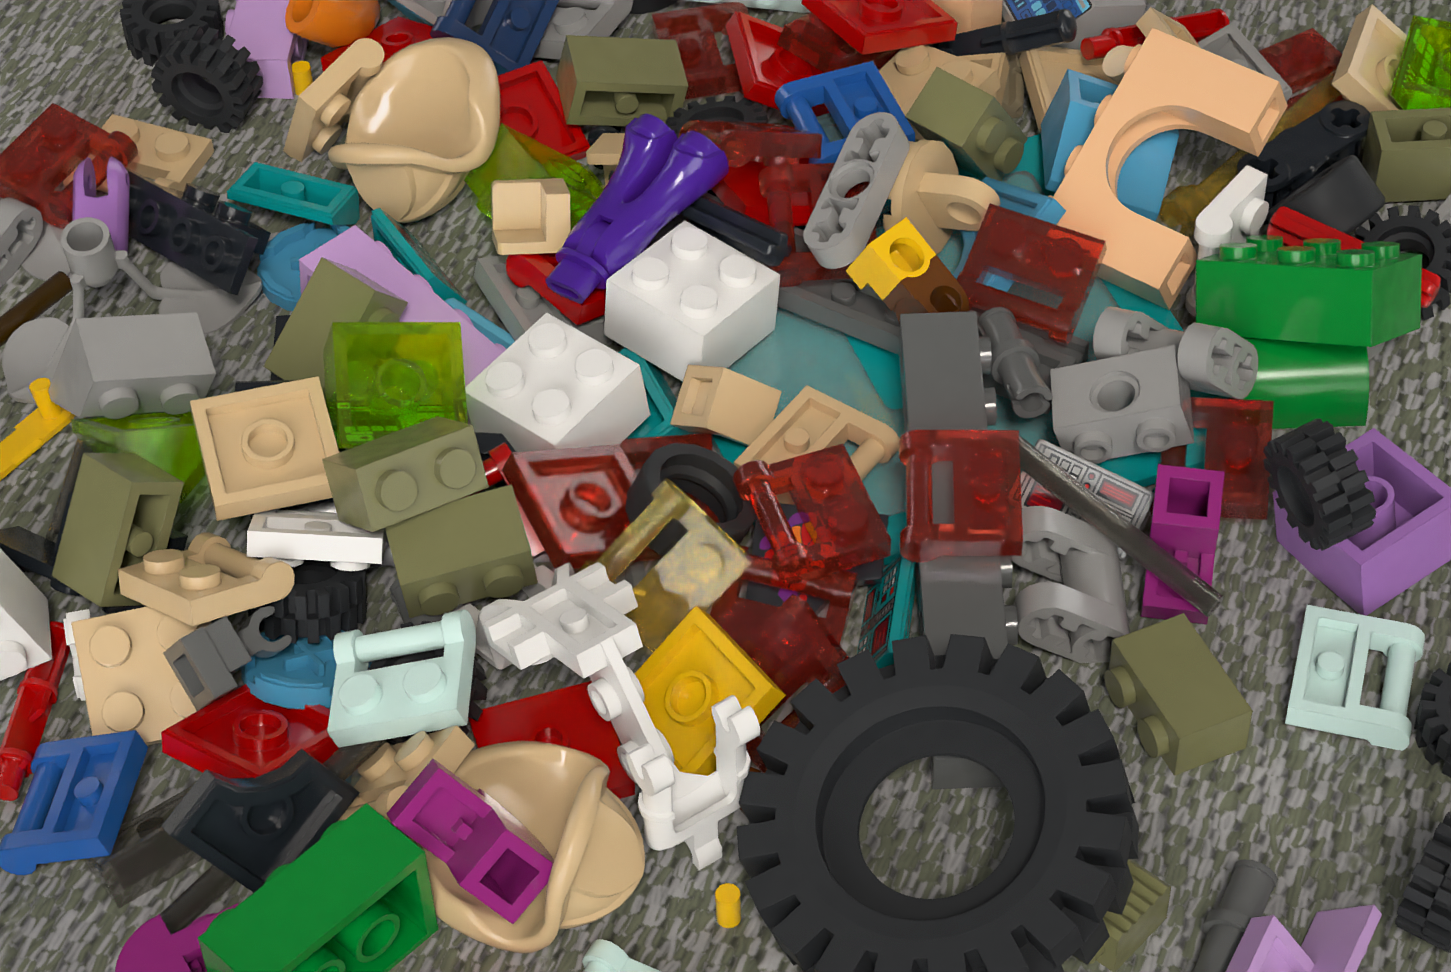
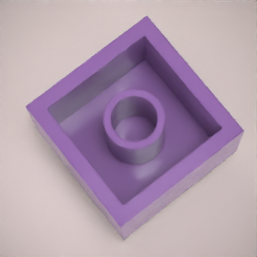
[1273,428,1451,616]

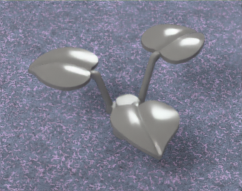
[2,189,262,404]

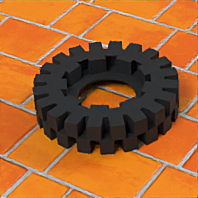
[737,634,1139,972]

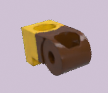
[846,217,969,324]

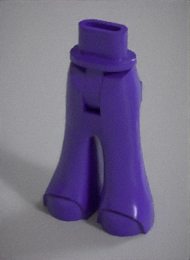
[545,113,729,304]

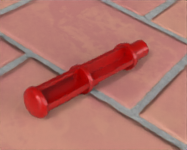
[1080,8,1230,60]
[0,621,70,801]

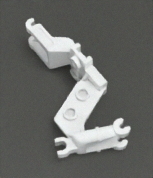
[450,562,760,870]

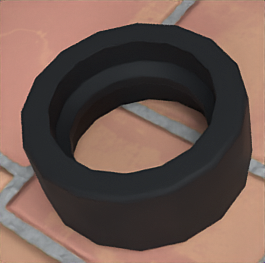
[625,443,757,568]

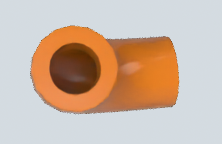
[285,0,380,47]

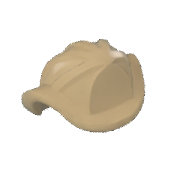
[328,37,500,223]
[407,741,645,953]

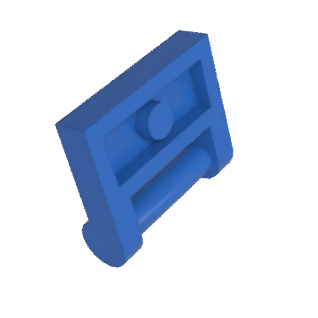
[774,61,915,182]
[0,730,148,875]

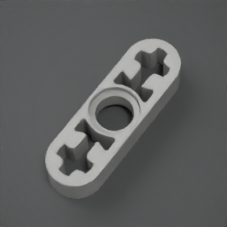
[803,112,910,269]

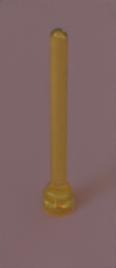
[1159,68,1340,237]

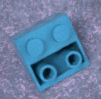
[1041,69,1179,221]

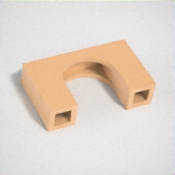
[1042,28,1288,310]

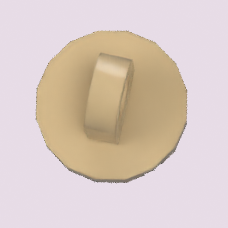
[883,139,1001,255]

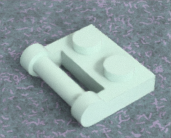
[1285,605,1425,751]
[327,610,476,748]

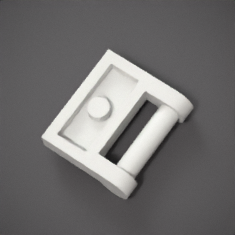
[1185,165,1269,317]
[247,508,389,571]

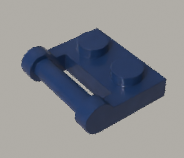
[430,0,559,75]

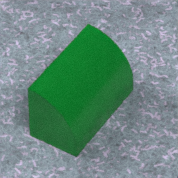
[1235,337,1369,430]

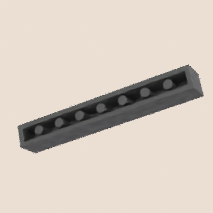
[899,311,1018,789]

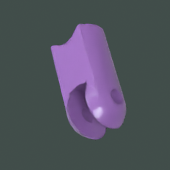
[72,156,130,253]

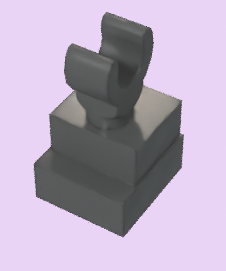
[163,606,292,711]

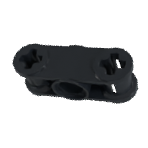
[1236,101,1370,225]

